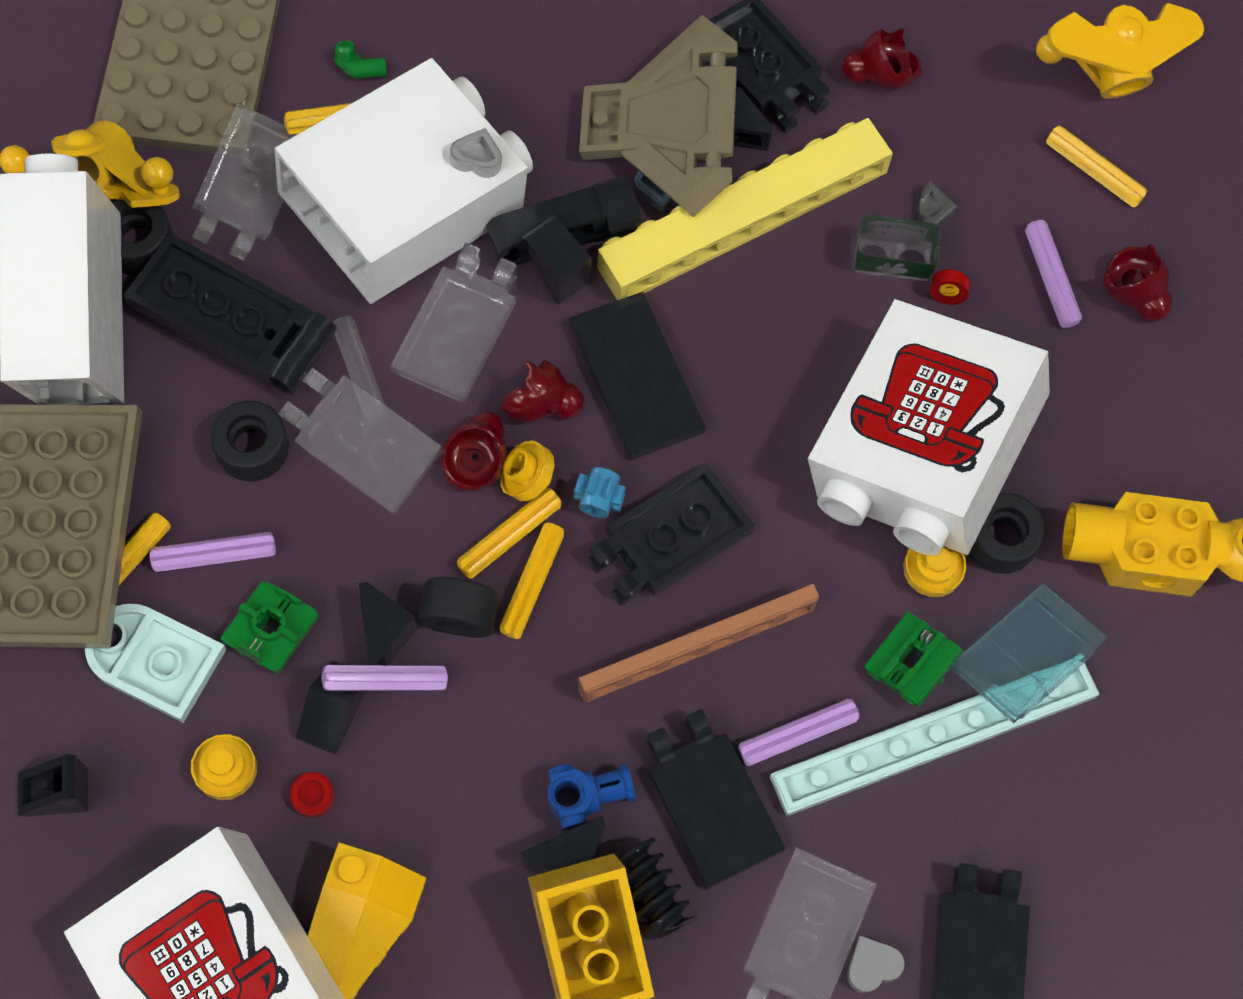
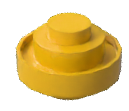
[500,440,555,501]
[903,546,966,597]
[191,734,257,800]

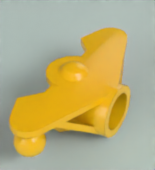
[1036,3,1204,99]
[0,120,180,208]

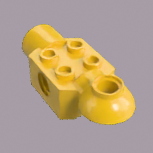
[1062,492,1243,597]

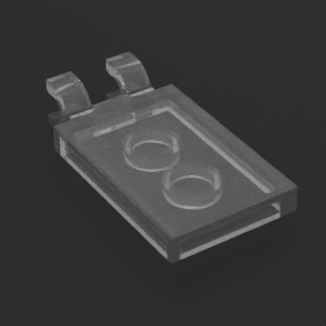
[192,103,298,261]
[390,243,517,403]
[278,368,443,515]
[743,847,877,999]

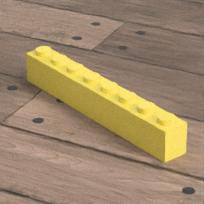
[597,118,893,300]

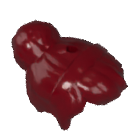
[842,28,923,89]
[1103,244,1172,322]
[501,360,584,423]
[441,411,506,492]

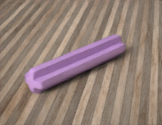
[1025,219,1082,328]
[150,532,276,572]
[321,665,448,691]
[738,699,860,766]

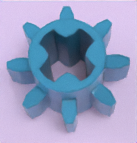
[573,467,626,518]

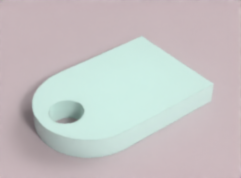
[85,604,227,723]

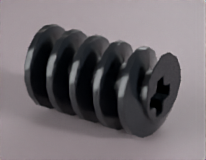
[618,838,698,940]

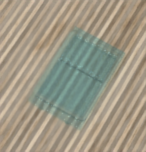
[951,583,1107,724]

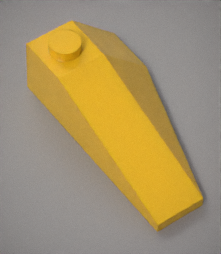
[308,843,427,999]

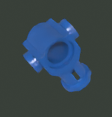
[547,763,636,831]

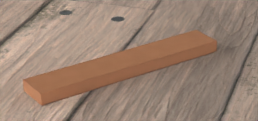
[578,584,819,703]

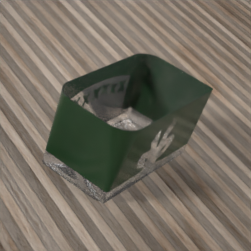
[854,215,941,282]

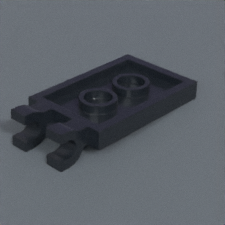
[710,0,830,133]
[588,463,755,606]
[646,709,786,890]
[931,863,1030,999]

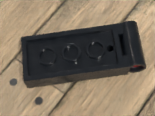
[124,233,337,395]

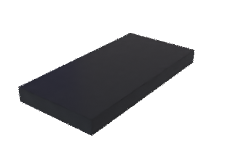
[569,291,706,461]

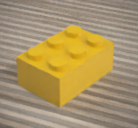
[528,853,655,999]

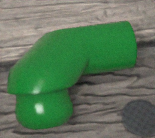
[333,41,387,79]

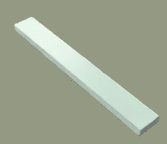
[770,656,1099,817]

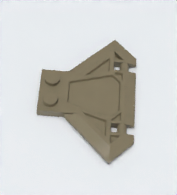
[579,15,738,217]

